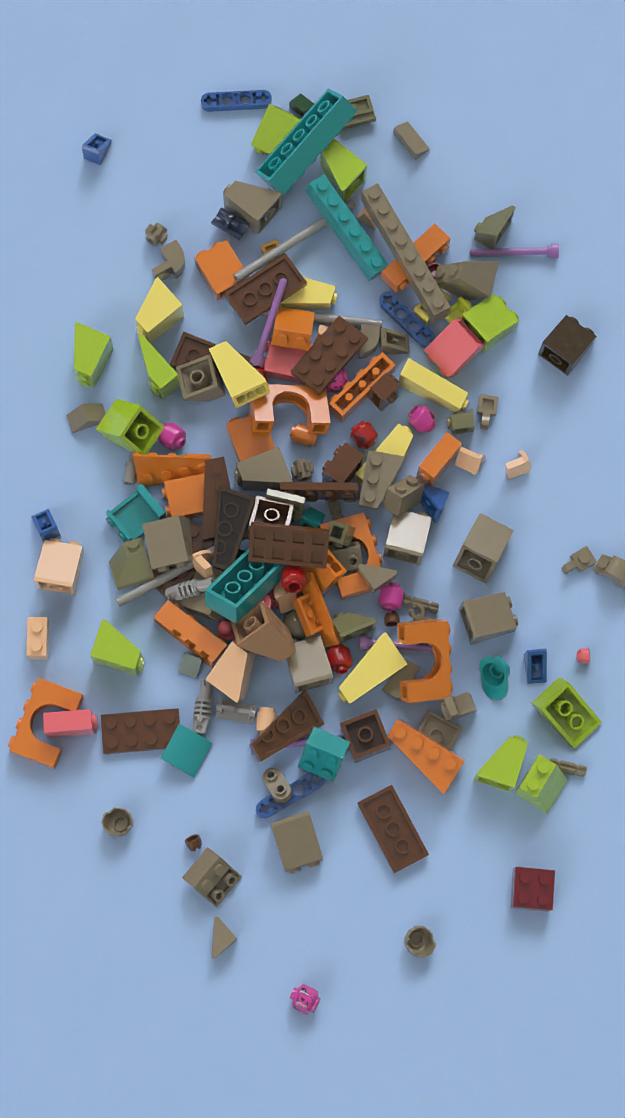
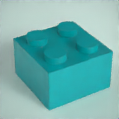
[297,727,350,782]

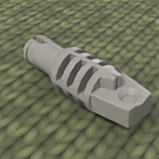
[165,577,216,601]
[193,680,213,735]

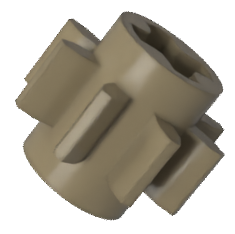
[145,223,168,246]
[291,458,314,481]

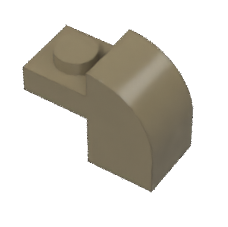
[151,240,185,281]
[359,324,380,359]
[593,554,625,589]
[439,692,477,721]

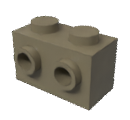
[383,475,425,516]
[328,540,363,572]

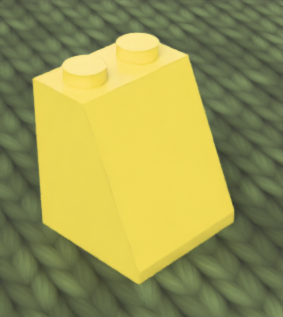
[135,277,184,344]

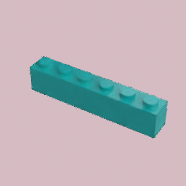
[305,174,389,281]

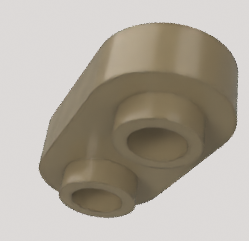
[262,768,292,803]

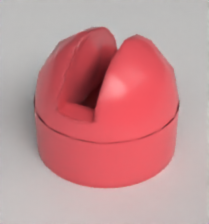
[576,648,590,664]

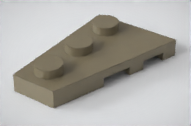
[358,450,406,510]

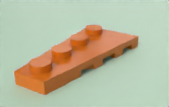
[132,452,211,487]

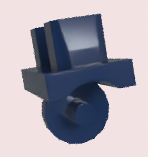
[211,207,250,241]

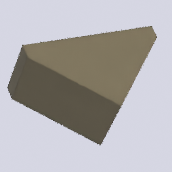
[379,328,410,355]
[66,403,106,433]
[358,564,397,593]
[212,917,237,958]

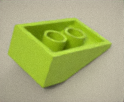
[138,334,180,400]
[531,677,602,749]

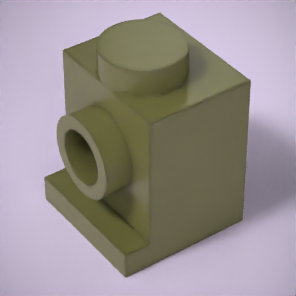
[446,409,475,435]

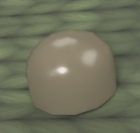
[283,610,306,640]
[101,807,134,838]
[404,926,436,957]

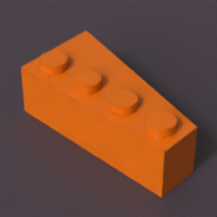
[153,600,228,669]
[387,719,466,794]

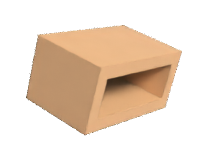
[26,617,49,660]

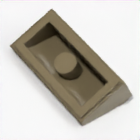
[393,122,430,160]
[382,659,420,701]

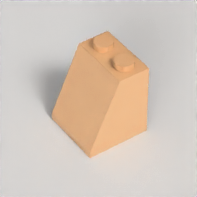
[34,538,84,595]
[205,640,255,703]

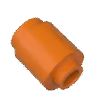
[290,424,318,447]

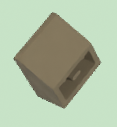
[182,847,242,908]

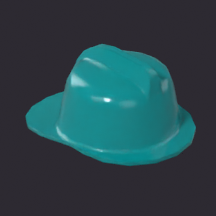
[479,656,510,701]

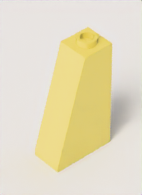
[279,277,338,310]
[209,341,271,408]
[399,358,469,412]
[355,424,413,502]
[338,632,407,704]

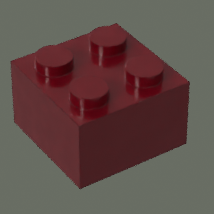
[510,867,555,912]

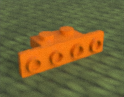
[292,571,340,648]

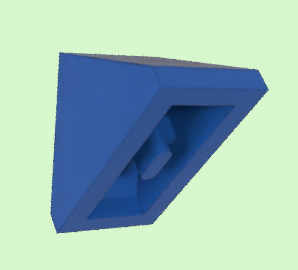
[82,133,112,165]
[420,483,449,523]
[31,509,61,543]
[524,649,547,684]

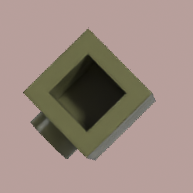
[328,520,356,548]

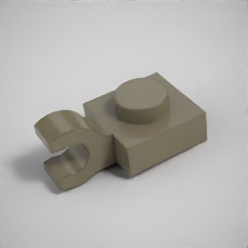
[477,394,499,430]
[562,546,597,574]

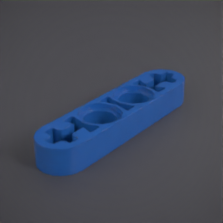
[201,90,272,112]
[379,292,435,348]
[256,772,324,819]

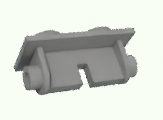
[215,698,257,725]

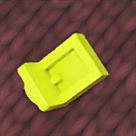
[445,296,473,323]

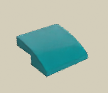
[160,724,213,778]

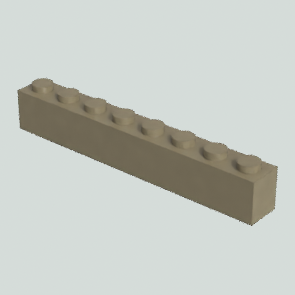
[361,183,451,323]

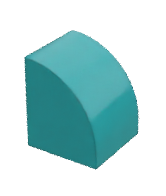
[298,506,326,528]

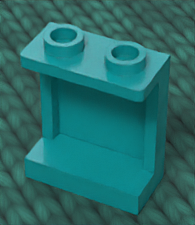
[106,484,166,542]

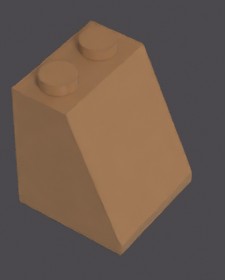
[231,601,296,662]

